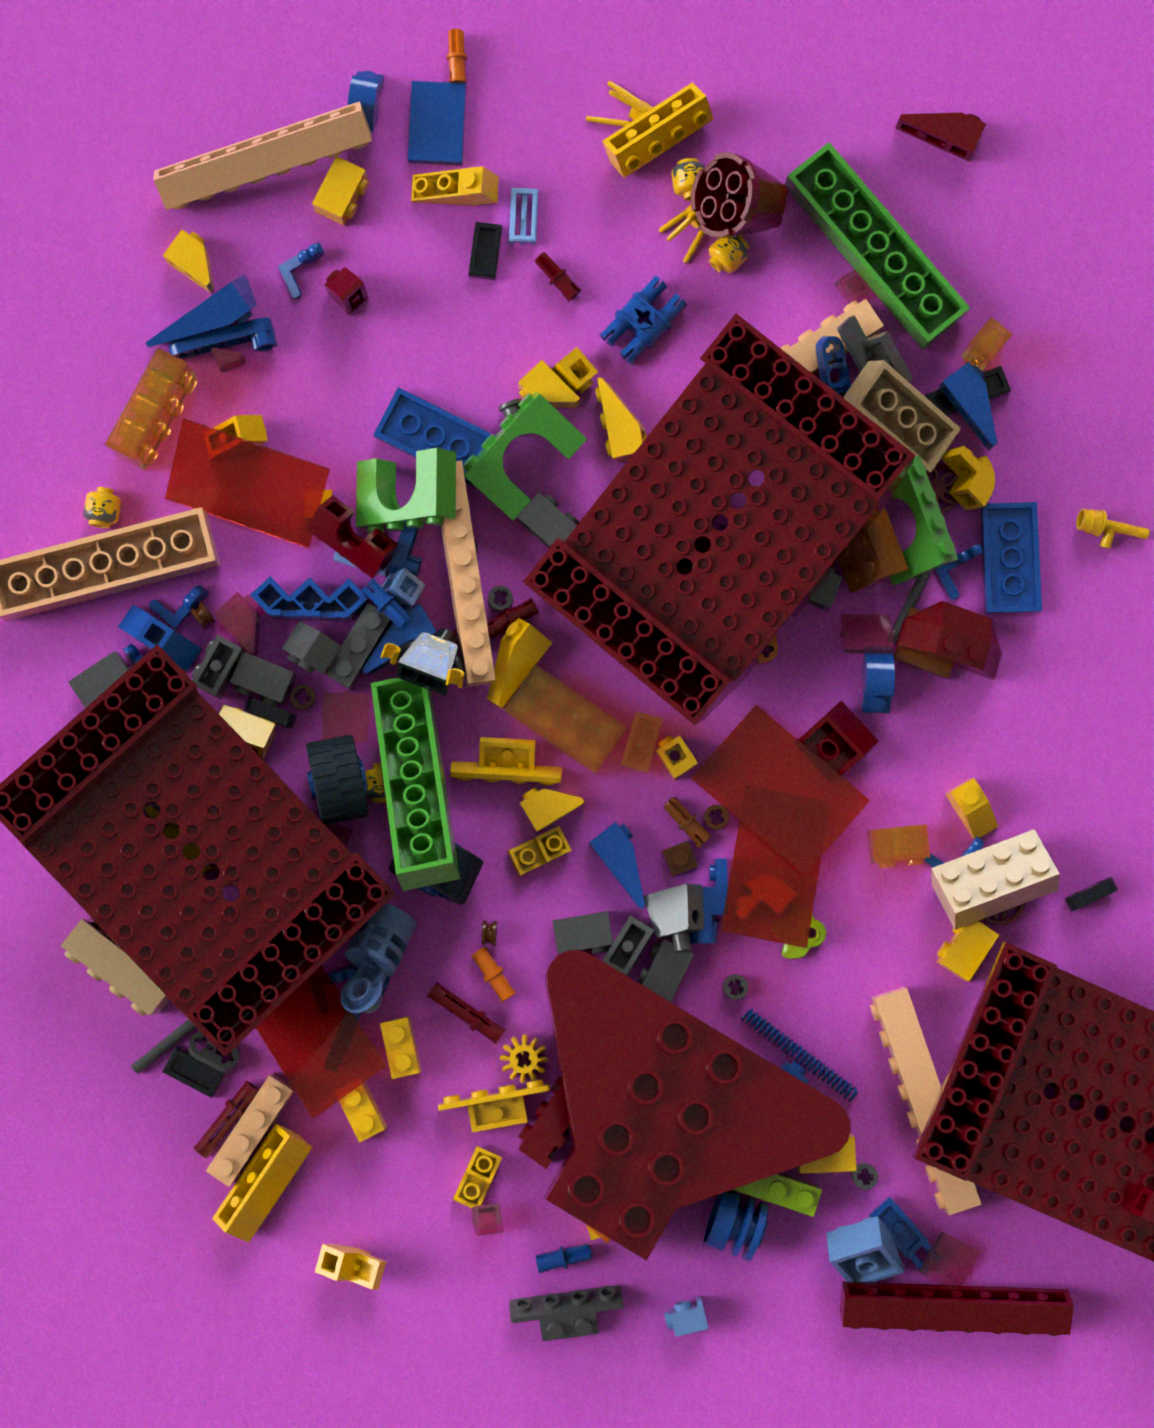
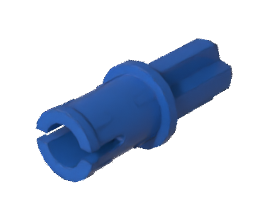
[361,579,411,628]
[535,1244,593,1273]

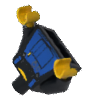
[380,628,466,696]

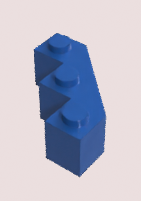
[250,576,371,622]

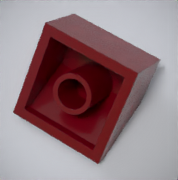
[794,700,879,784]

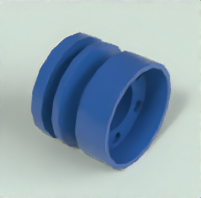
[703,1191,769,1261]

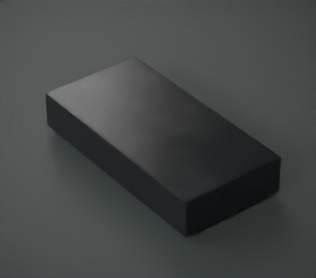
[468,222,502,280]
[162,1046,225,1098]

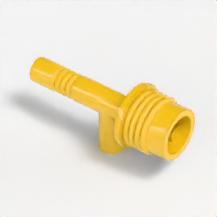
[1076,508,1149,549]

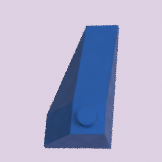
[145,274,257,347]

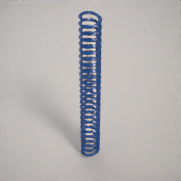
[740,1009,858,1102]

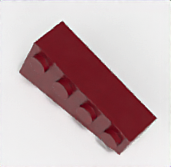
[518,1076,570,1169]

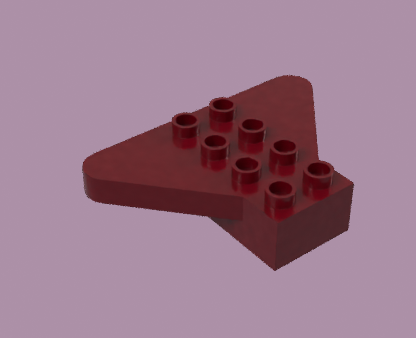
[543,950,851,1261]

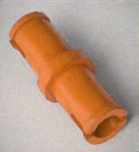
[471,946,516,1003]

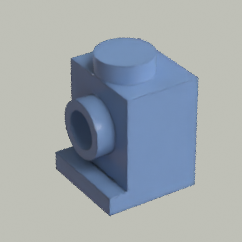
[382,568,425,607]
[664,1296,708,1337]

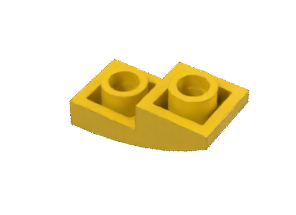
[507,826,572,877]
[453,1146,502,1212]

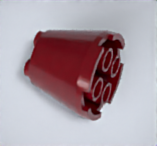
[691,152,788,238]

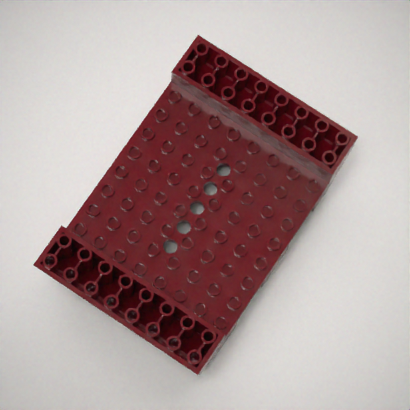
[523,313,915,725]
[0,644,396,1057]
[913,942,1154,1262]

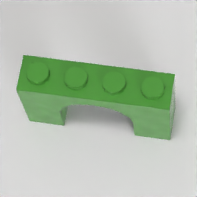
[463,392,587,520]
[356,448,456,534]
[888,456,959,586]

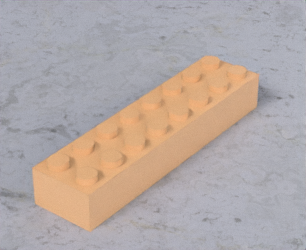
[0,507,220,621]

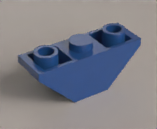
[118,604,203,672]

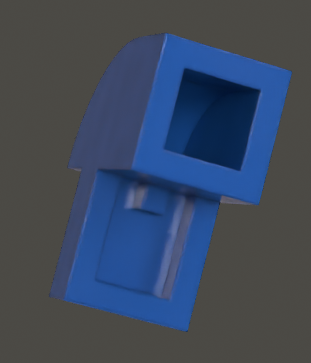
[347,71,384,132]
[861,648,895,713]

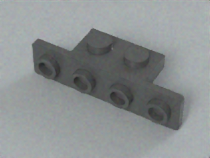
[837,315,913,382]
[509,1285,624,1341]

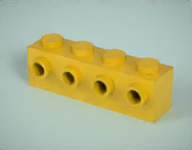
[602,82,714,178]
[212,1123,313,1243]

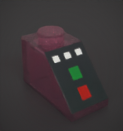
[213,592,260,656]

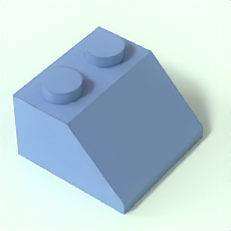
[826,1216,905,1283]

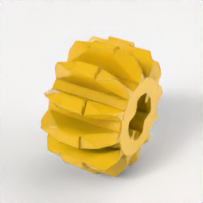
[500,1034,548,1083]

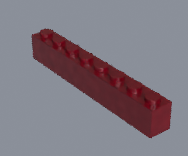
[840,1281,1074,1336]

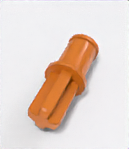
[446,28,468,83]

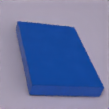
[408,81,466,165]

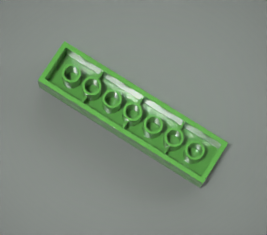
[785,142,970,350]
[371,678,460,891]

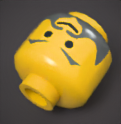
[671,158,705,201]
[709,236,749,273]
[83,487,122,529]
[365,763,386,803]

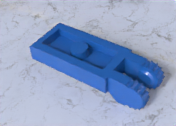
[869,1196,941,1274]

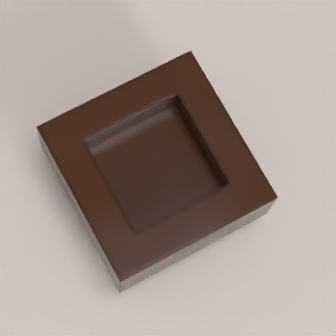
[662,841,698,877]

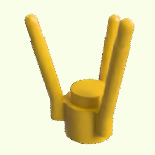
[586,81,653,127]
[659,204,705,263]

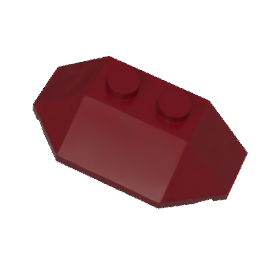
[896,601,1002,680]

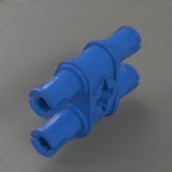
[599,275,687,365]

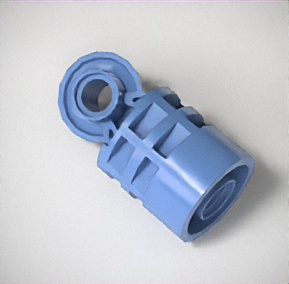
[340,903,416,1013]

